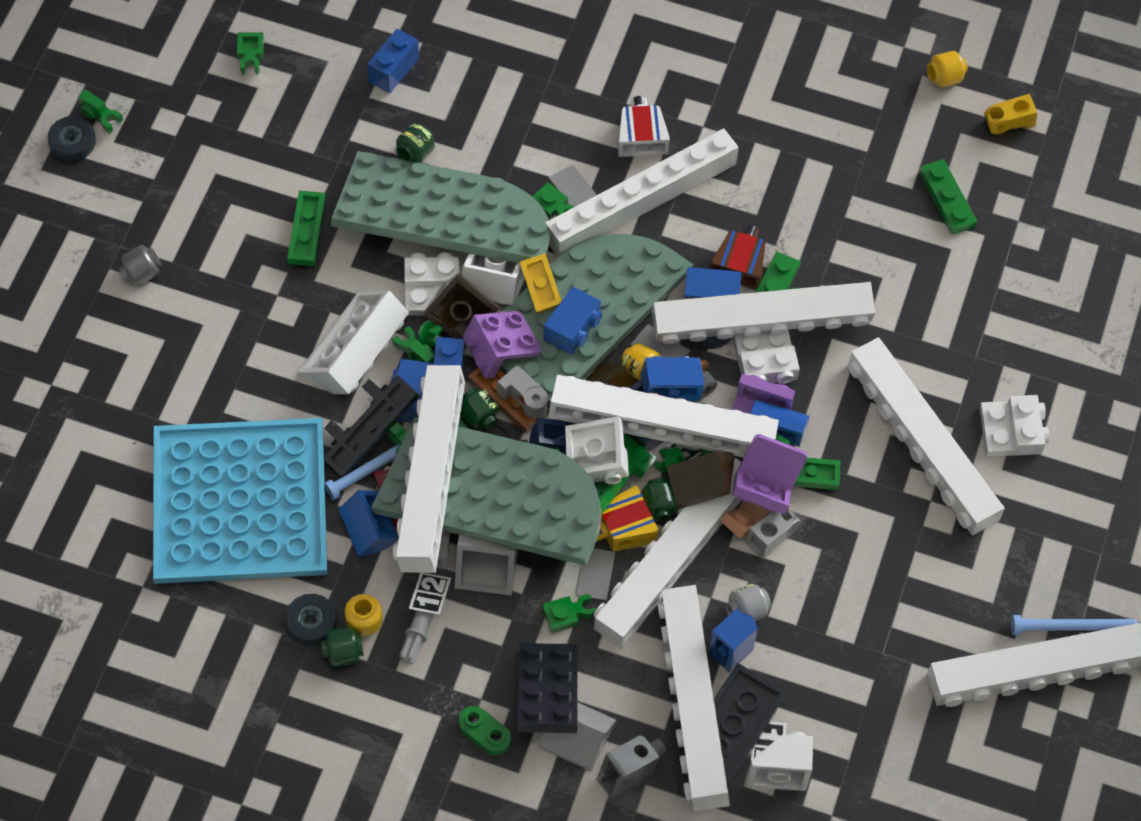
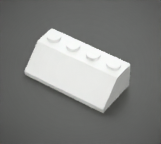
[298,290,409,394]

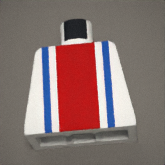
[618,96,670,157]

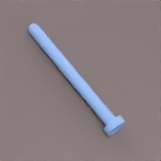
[324,445,400,500]
[1010,615,1138,635]

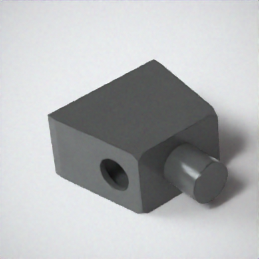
[596,735,666,802]

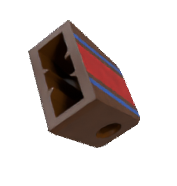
[711,224,766,290]

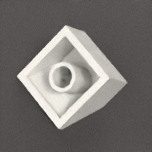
[747,732,813,791]

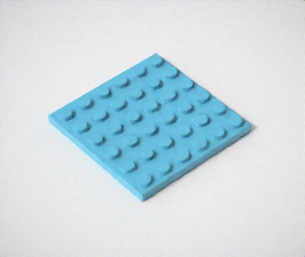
[153,418,327,584]

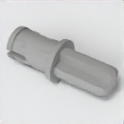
[399,610,434,664]

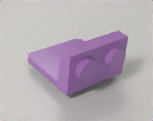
[462,311,542,378]
[731,373,795,414]
[732,434,807,515]

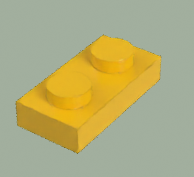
[520,253,562,315]

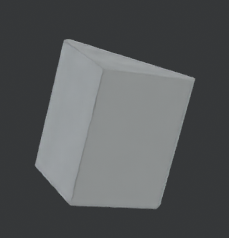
[538,703,616,771]

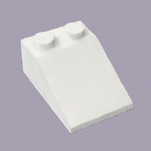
[462,253,524,306]

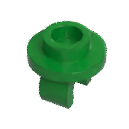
[418,320,443,348]
[654,447,685,473]

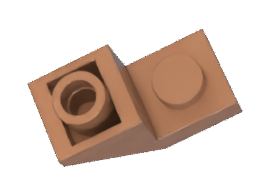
[720,501,772,539]

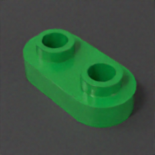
[459,706,511,756]

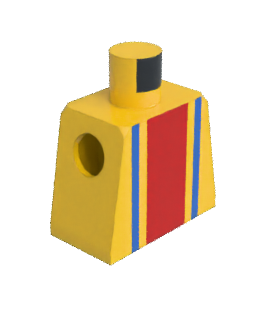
[597,485,659,551]

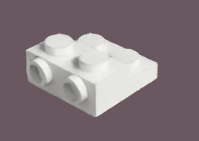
[405,253,459,316]
[733,331,799,384]
[979,395,1049,457]
[565,416,629,484]

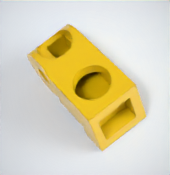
[984,94,1037,134]

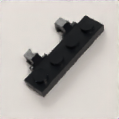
[324,375,420,477]

